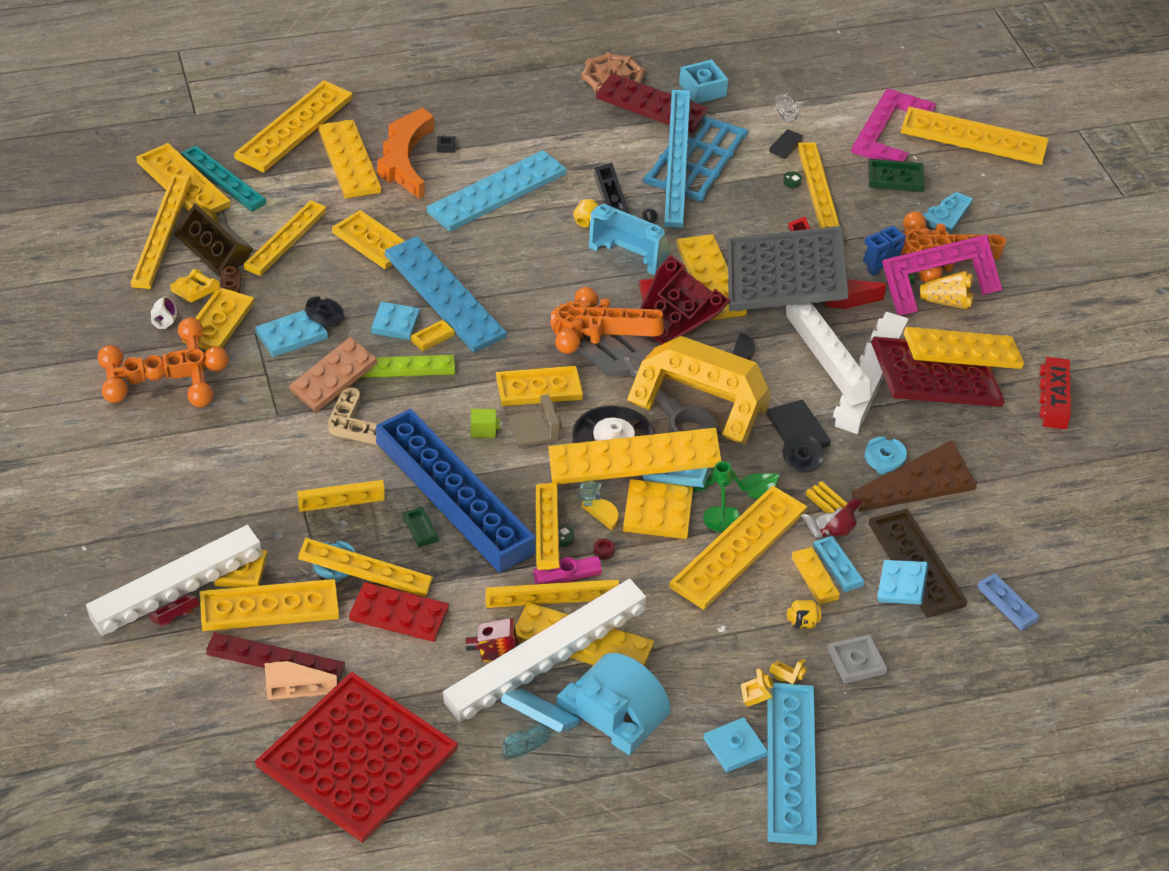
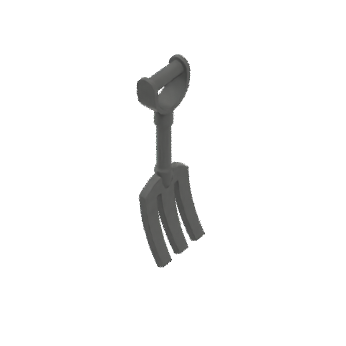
[576,334,721,435]

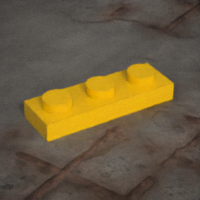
[792,547,840,605]

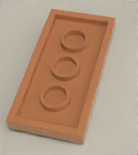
[289,337,378,413]

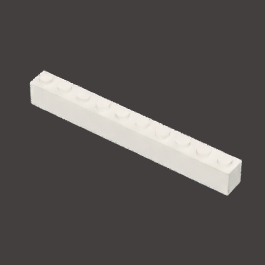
[443,579,646,723]

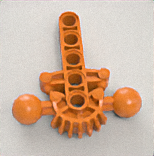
[900,211,1006,283]
[550,287,664,354]

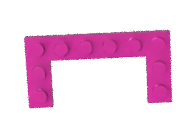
[851,88,937,162]
[882,235,1002,316]

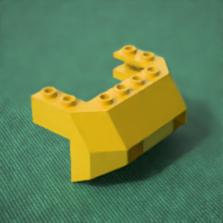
[627,336,772,445]

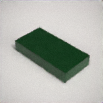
[402,507,439,548]

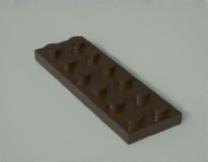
[868,508,967,618]

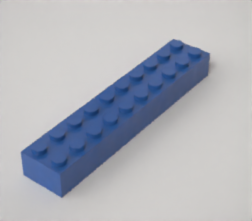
[376,408,536,573]

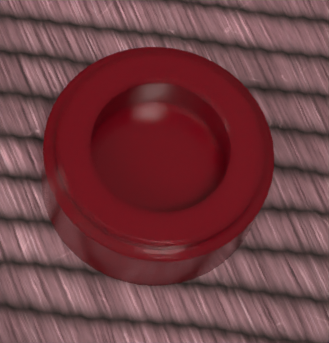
[593,539,615,560]

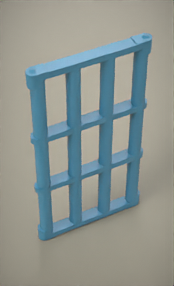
[643,116,749,202]

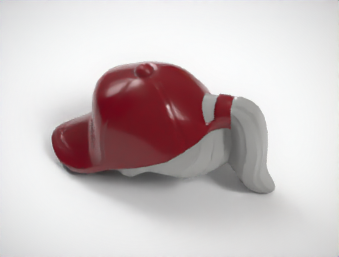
[801,499,863,538]

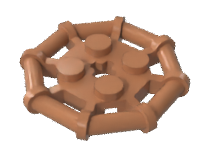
[581,52,646,93]

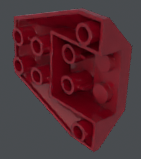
[640,255,730,345]

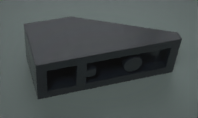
[594,163,629,214]

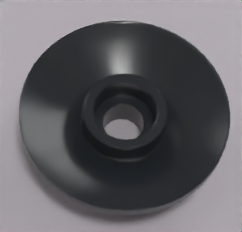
[782,434,824,472]

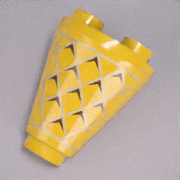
[920,271,973,310]

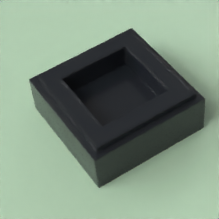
[437,136,456,153]

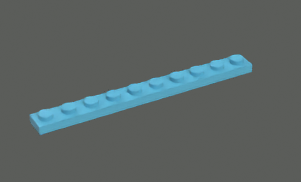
[664,90,690,228]

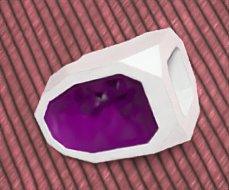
[151,296,177,329]

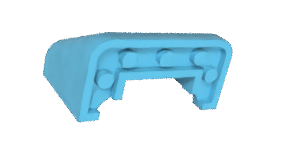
[589,204,671,275]

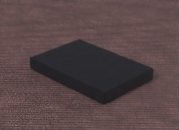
[766,399,831,448]

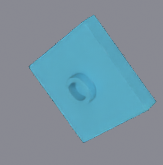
[703,718,768,773]

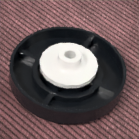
[572,405,655,443]

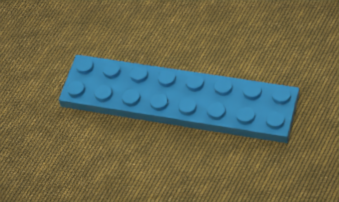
[385,236,507,353]

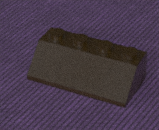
[174,203,253,276]

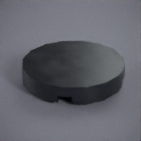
[305,296,344,327]

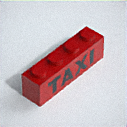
[1039,356,1071,430]

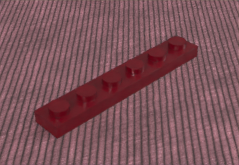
[206,632,345,685]

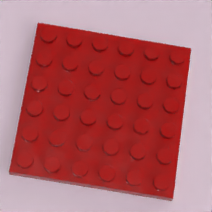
[255,672,458,843]

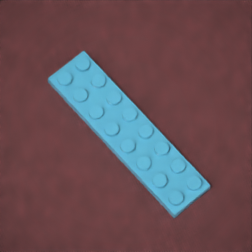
[427,150,567,232]
[767,683,817,845]

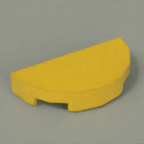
[582,498,618,531]

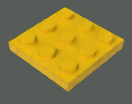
[623,479,693,539]

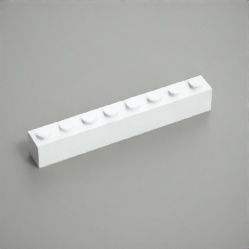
[786,303,870,406]
[833,312,908,434]
[86,525,263,636]

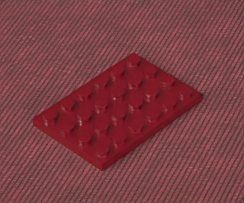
[871,336,1005,407]

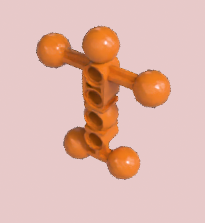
[97,317,229,408]

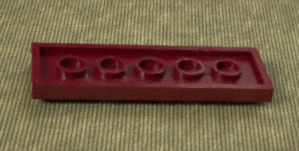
[596,73,708,133]

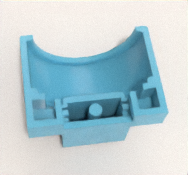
[556,653,671,756]

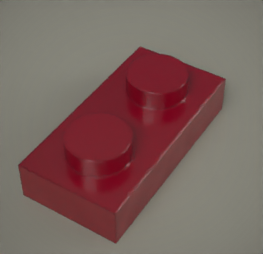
[148,594,199,626]

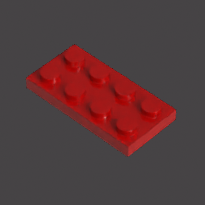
[349,582,449,642]

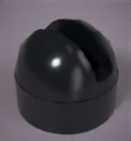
[642,208,658,223]

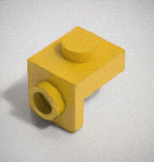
[769,659,807,684]
[741,668,774,707]

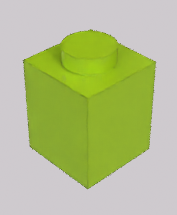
[471,409,500,438]

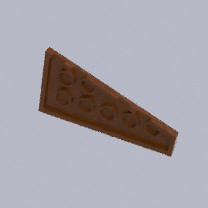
[851,440,977,512]

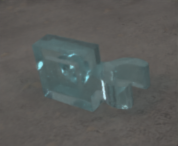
[578,481,601,506]

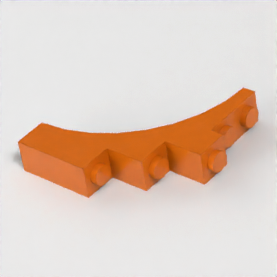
[377,107,434,199]

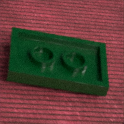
[868,159,925,192]

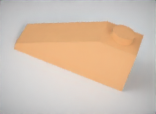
[265,661,337,700]

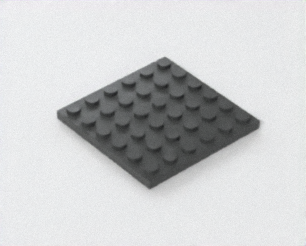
[728,226,848,311]

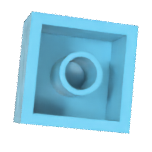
[679,60,728,104]

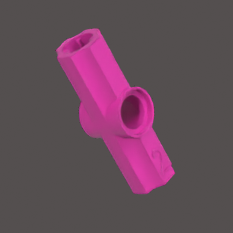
[533,556,602,585]

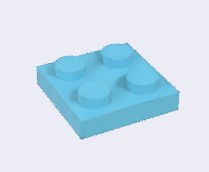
[371,302,420,340]
[877,560,929,605]

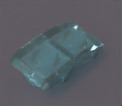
[502,723,549,759]

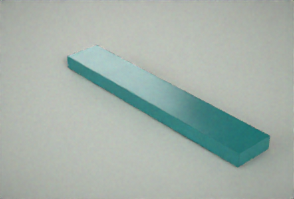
[181,145,267,212]

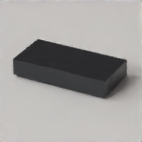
[769,129,803,159]

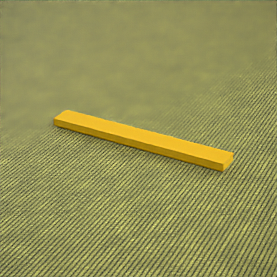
[797,142,840,228]
[131,174,192,289]

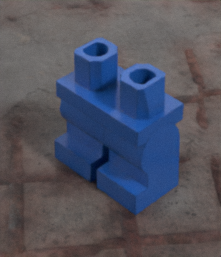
[863,225,906,276]

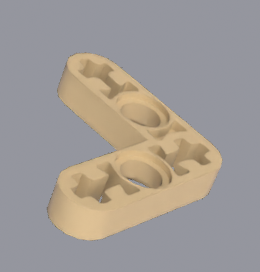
[328,387,378,445]

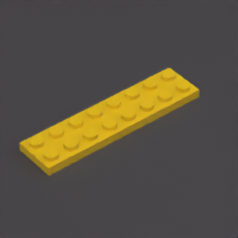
[234,80,353,172]
[901,107,1049,165]
[548,428,721,485]
[669,486,807,610]

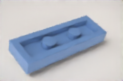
[977,574,1039,631]

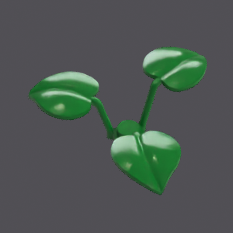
[685,461,779,532]

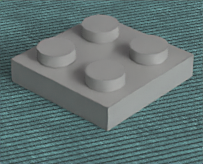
[827,634,887,684]

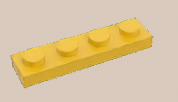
[297,480,385,512]

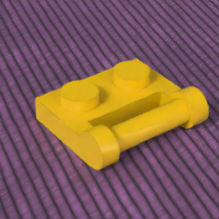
[170,269,220,303]

